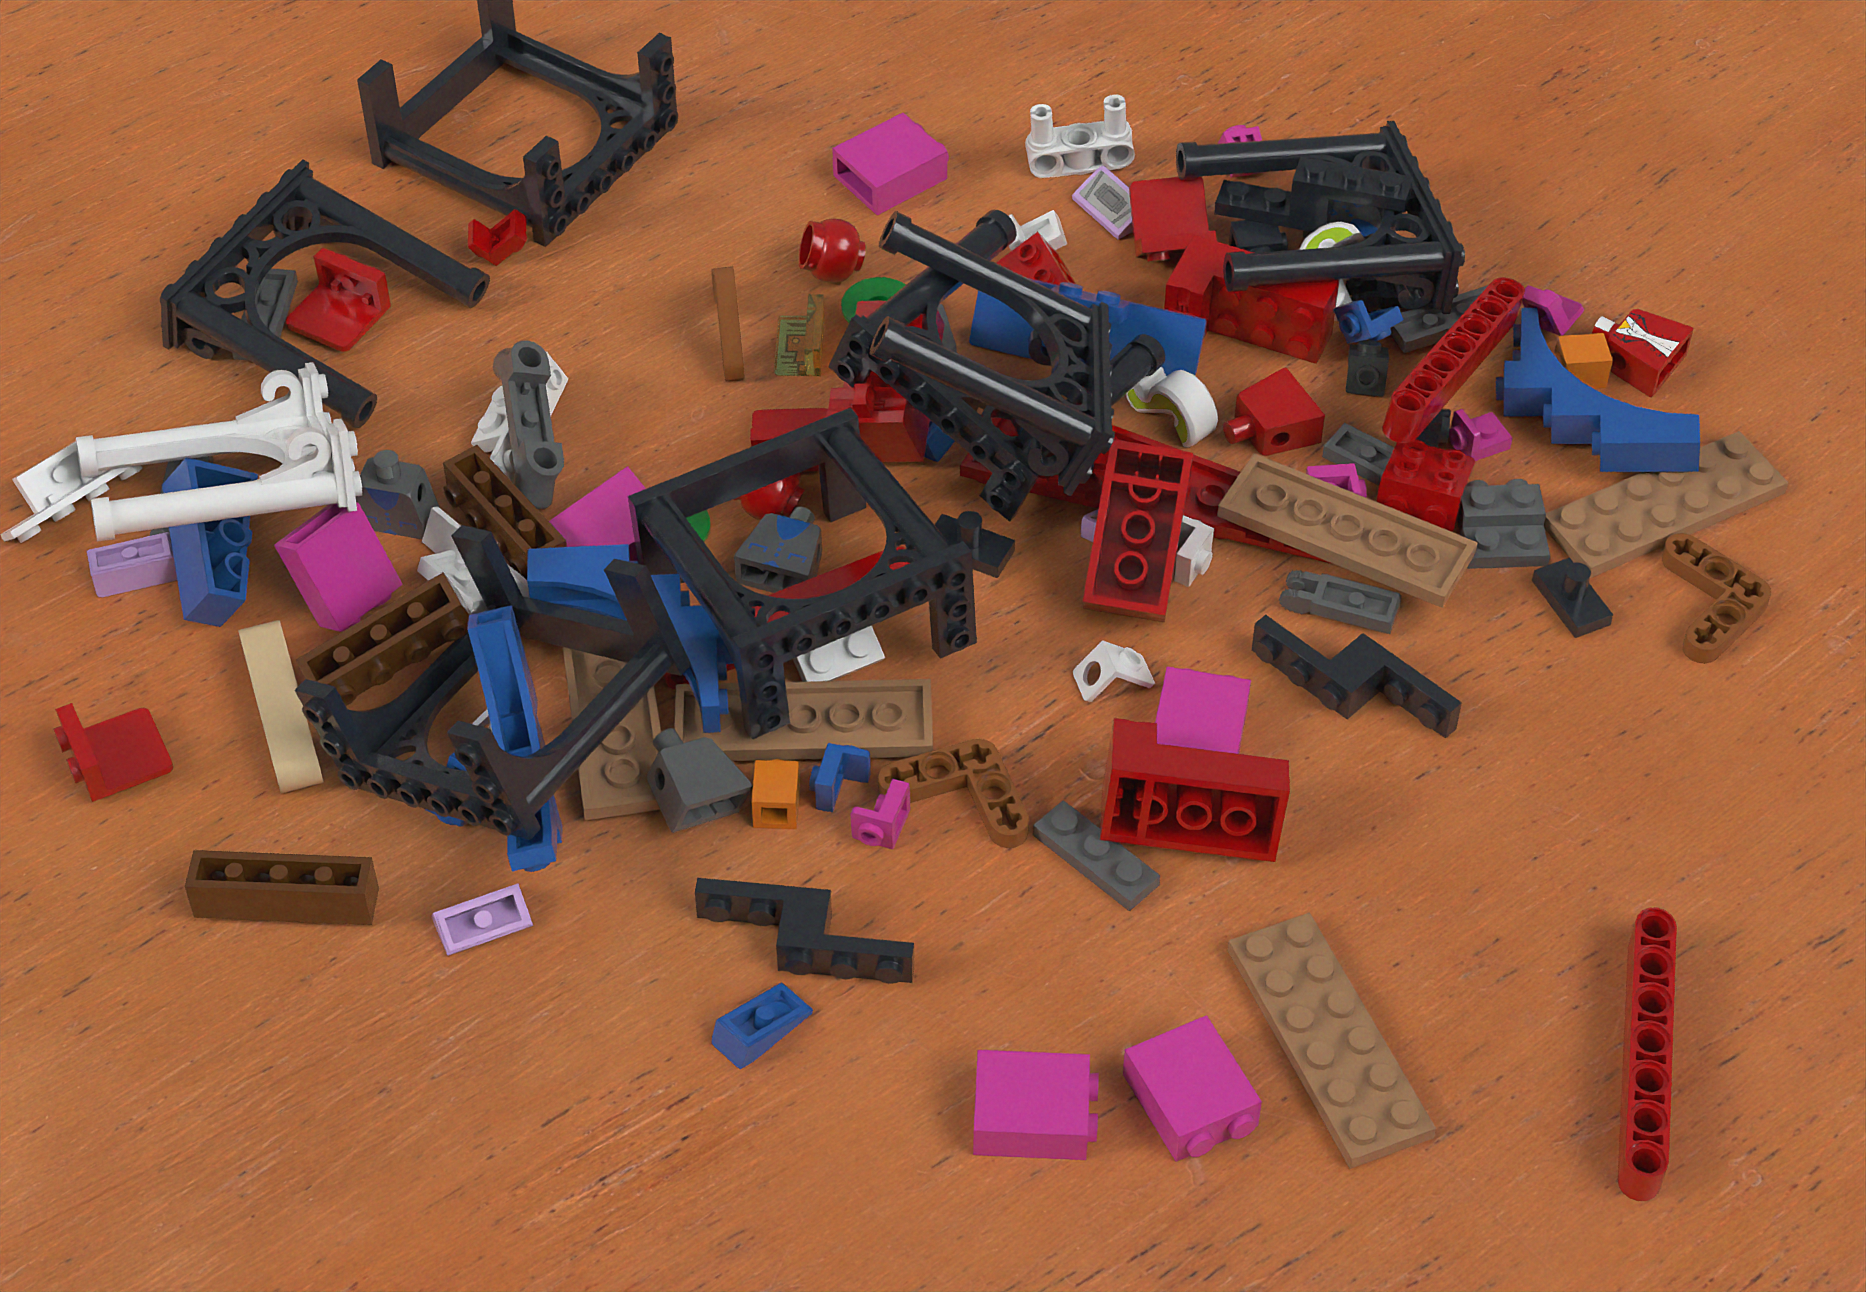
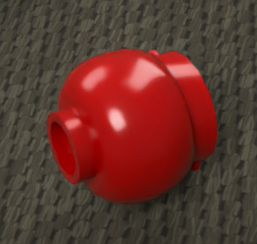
[798,219,866,283]
[733,472,805,521]

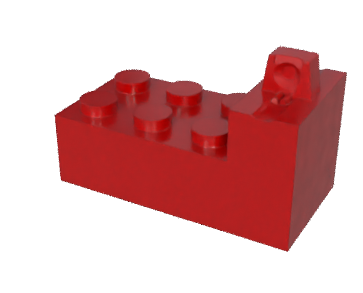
[1164,235,1340,364]
[826,301,945,462]
[1083,440,1193,623]
[1100,718,1290,862]

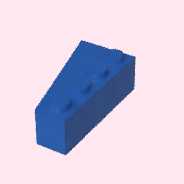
[162,457,258,627]

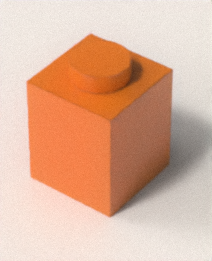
[1552,333,1613,389]
[751,759,800,829]

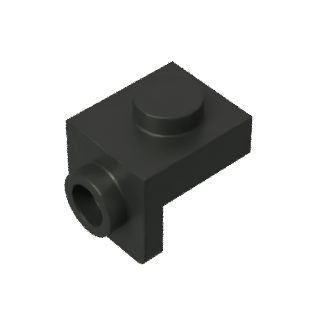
[1346,340,1389,396]

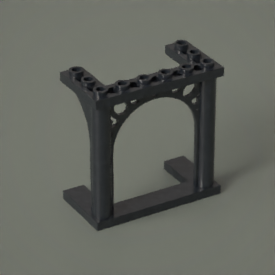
[357,0,679,247]
[627,407,977,739]
[294,525,691,840]

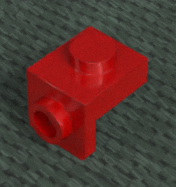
[468,209,527,266]

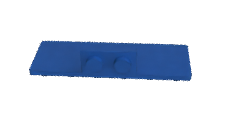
[969,278,1207,376]

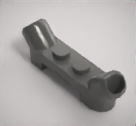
[493,340,564,509]

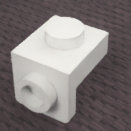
[1009,210,1067,251]
[1174,515,1214,587]

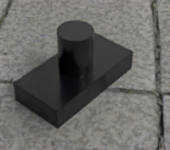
[935,511,1015,578]
[1532,557,1613,638]

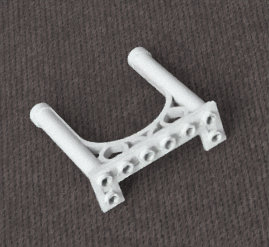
[76,362,362,542]

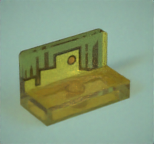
[774,294,825,376]

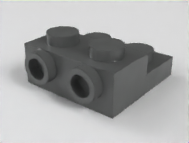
[1457,479,1550,569]

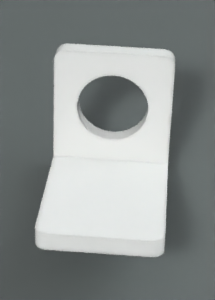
[1073,640,1155,702]

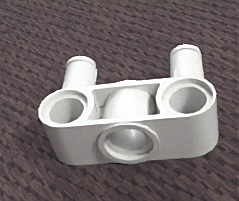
[1025,95,1135,178]

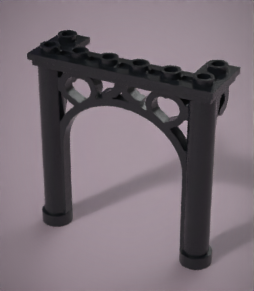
[1176,121,1465,314]
[160,159,490,428]
[828,210,1165,522]
[870,211,1115,496]

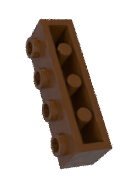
[443,445,567,580]
[296,572,472,706]
[185,850,379,925]

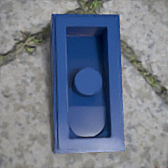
[711,982,813,1069]

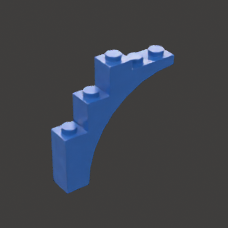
[1496,308,1700,472]
[527,544,734,733]
[468,605,563,872]

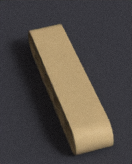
[238,620,324,794]

